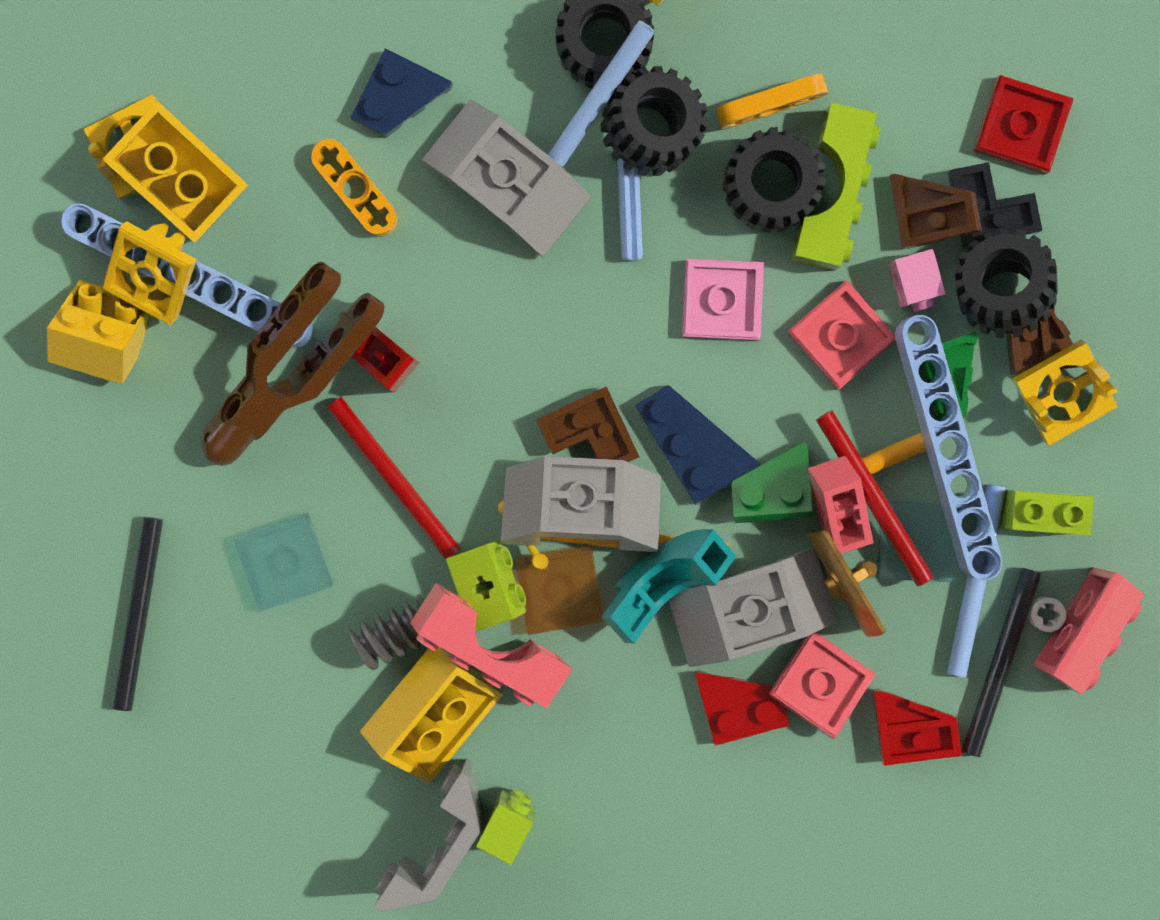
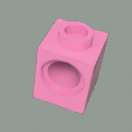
[888,249,946,312]

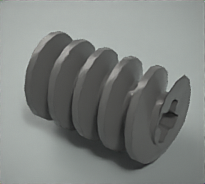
[349,594,424,670]

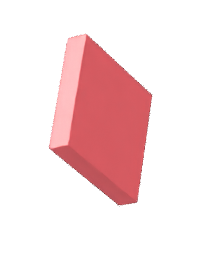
[787,280,895,390]
[768,632,876,739]

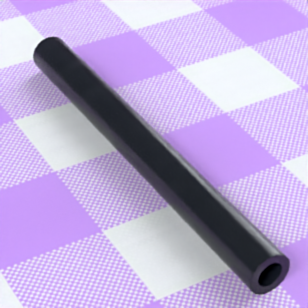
[112,517,163,711]
[961,568,1042,758]

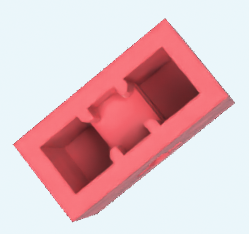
[808,456,873,554]

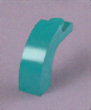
[601,529,736,644]

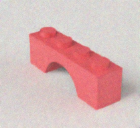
[410,583,572,709]

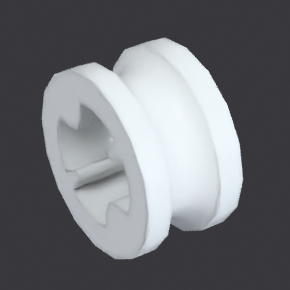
[1027,596,1066,632]

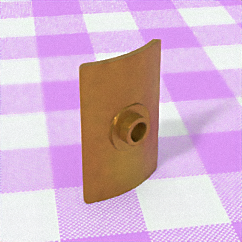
[806,529,886,637]

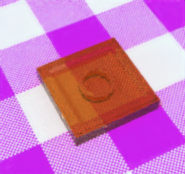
[515,545,604,635]

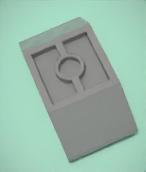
[422,99,591,257]
[501,456,661,552]
[668,547,838,667]
[374,759,484,912]

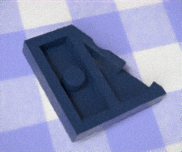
[350,48,453,138]

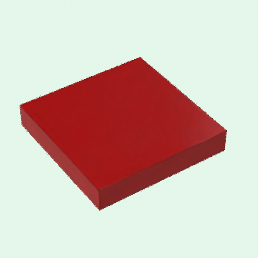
[973,75,1074,174]

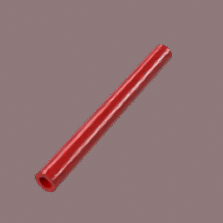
[327,397,461,560]
[816,410,934,587]

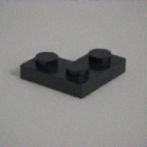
[948,162,1043,248]

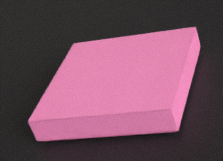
[682,259,764,341]

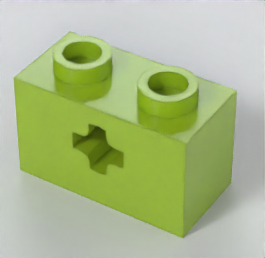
[1001,490,1094,536]
[446,539,527,632]
[476,789,536,866]

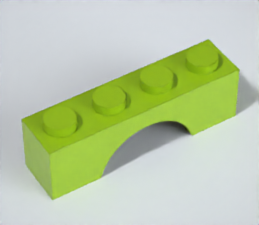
[791,102,881,271]

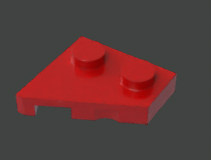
[872,689,962,766]

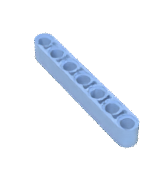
[61,203,313,348]
[895,315,1002,581]

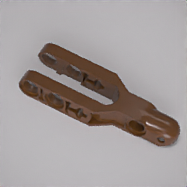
[201,262,385,466]

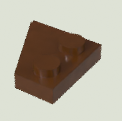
[889,174,982,249]

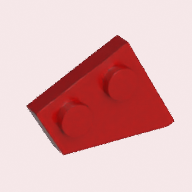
[694,670,790,746]

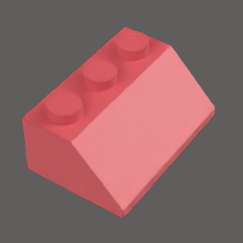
[1032,567,1144,695]

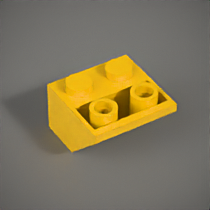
[47,280,151,384]

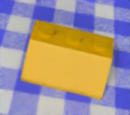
[102,101,248,243]
[360,647,503,784]

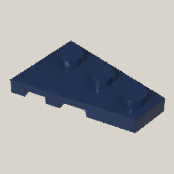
[635,385,762,505]

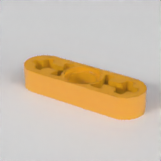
[715,73,829,129]
[311,139,398,237]

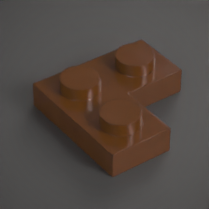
[536,386,640,462]

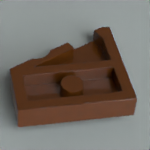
[1006,308,1079,375]

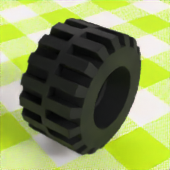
[555,0,654,89]
[600,66,708,176]
[723,127,826,232]
[955,229,1058,338]

